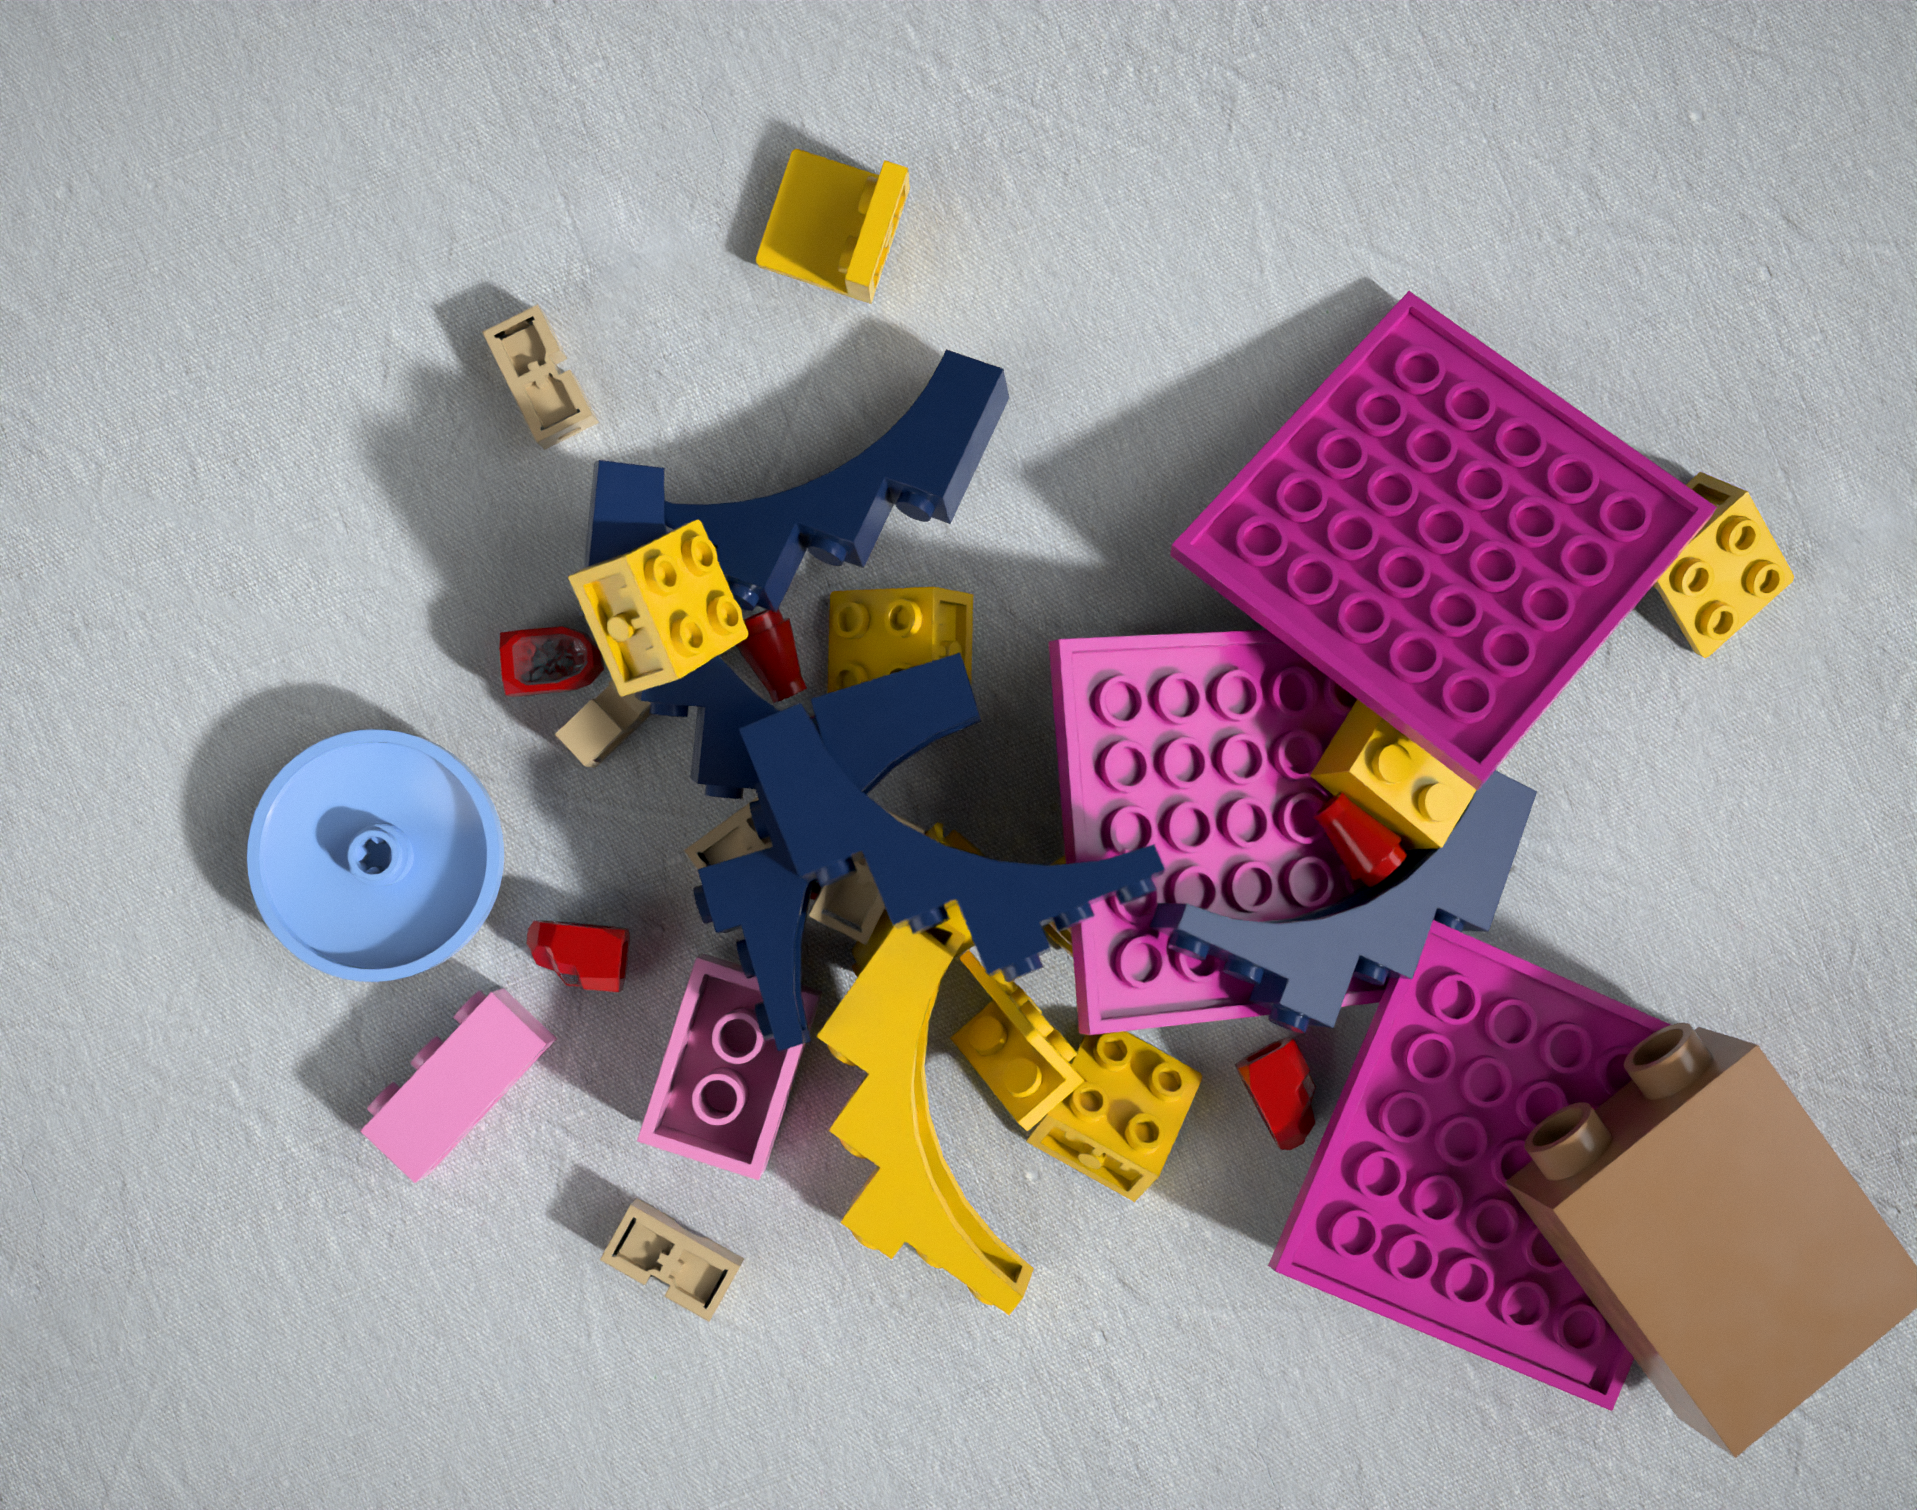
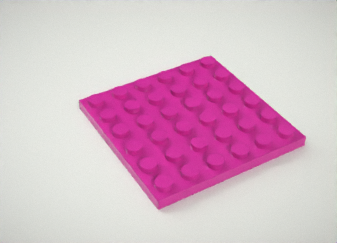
[1170,291,1717,791]
[1048,630,1390,1035]
[1268,920,1671,1411]

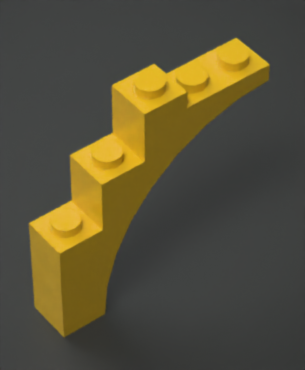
[816,922,1034,1316]

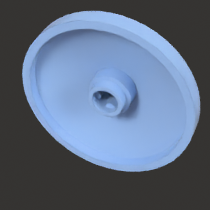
[247,729,504,982]

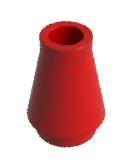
[735,608,807,703]
[1313,791,1407,887]

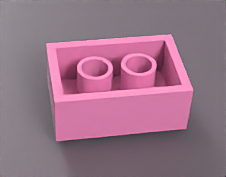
[637,954,823,1180]

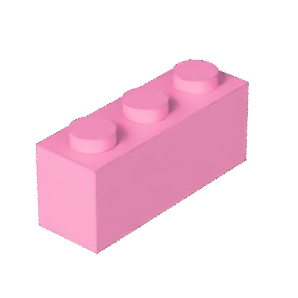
[360,988,557,1183]

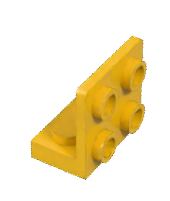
[756,149,910,304]
[1652,472,1794,658]
[568,520,748,697]
[827,586,973,694]
[950,950,1084,1131]
[1026,1031,1202,1202]

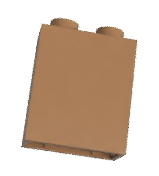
[1505,1023,1917,1458]

